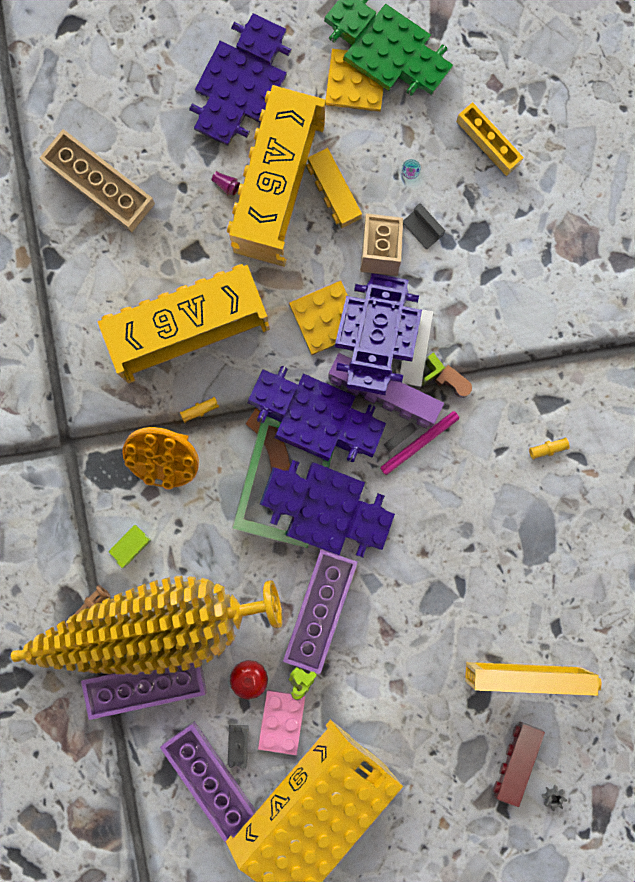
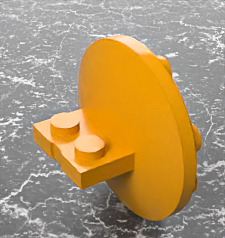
[122,427,199,489]

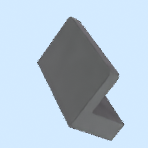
[403,203,445,249]

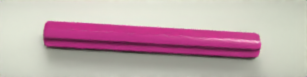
[380,411,459,475]

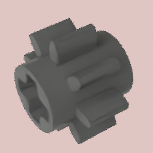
[541,785,567,811]

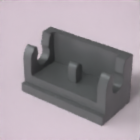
[227,725,249,769]

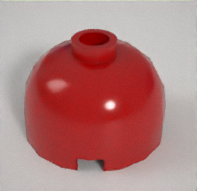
[229,660,268,700]

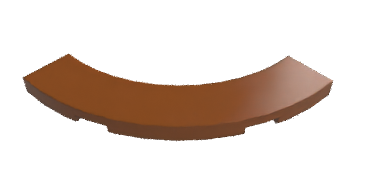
[246,408,290,471]

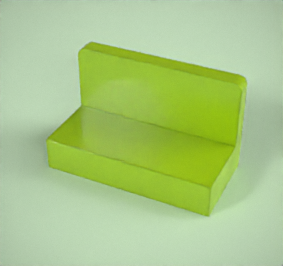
[422,352,445,386]
[109,525,151,568]

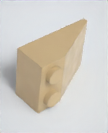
[360,213,403,276]

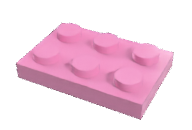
[258,690,305,755]

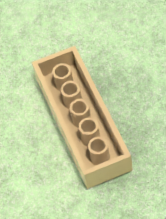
[39,129,155,233]

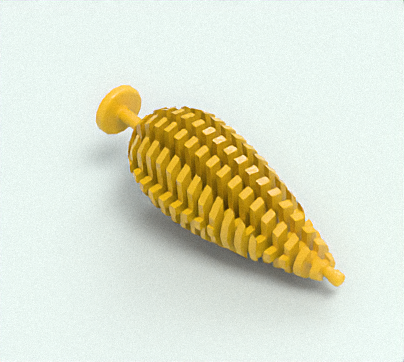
[11,576,282,675]

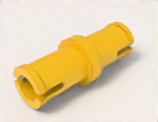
[180,396,219,423]
[529,437,570,459]

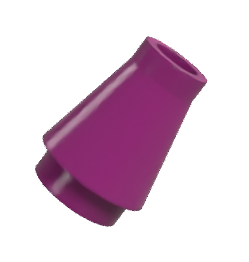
[211,171,240,196]

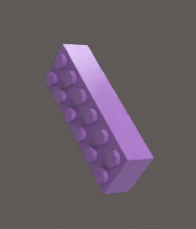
[328,353,444,428]
[283,549,358,674]
[81,662,207,720]
[160,721,256,845]

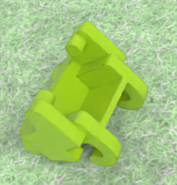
[288,667,317,700]

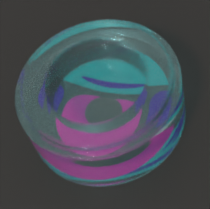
[402,159,421,179]

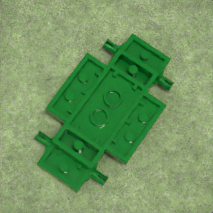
[324,0,453,96]

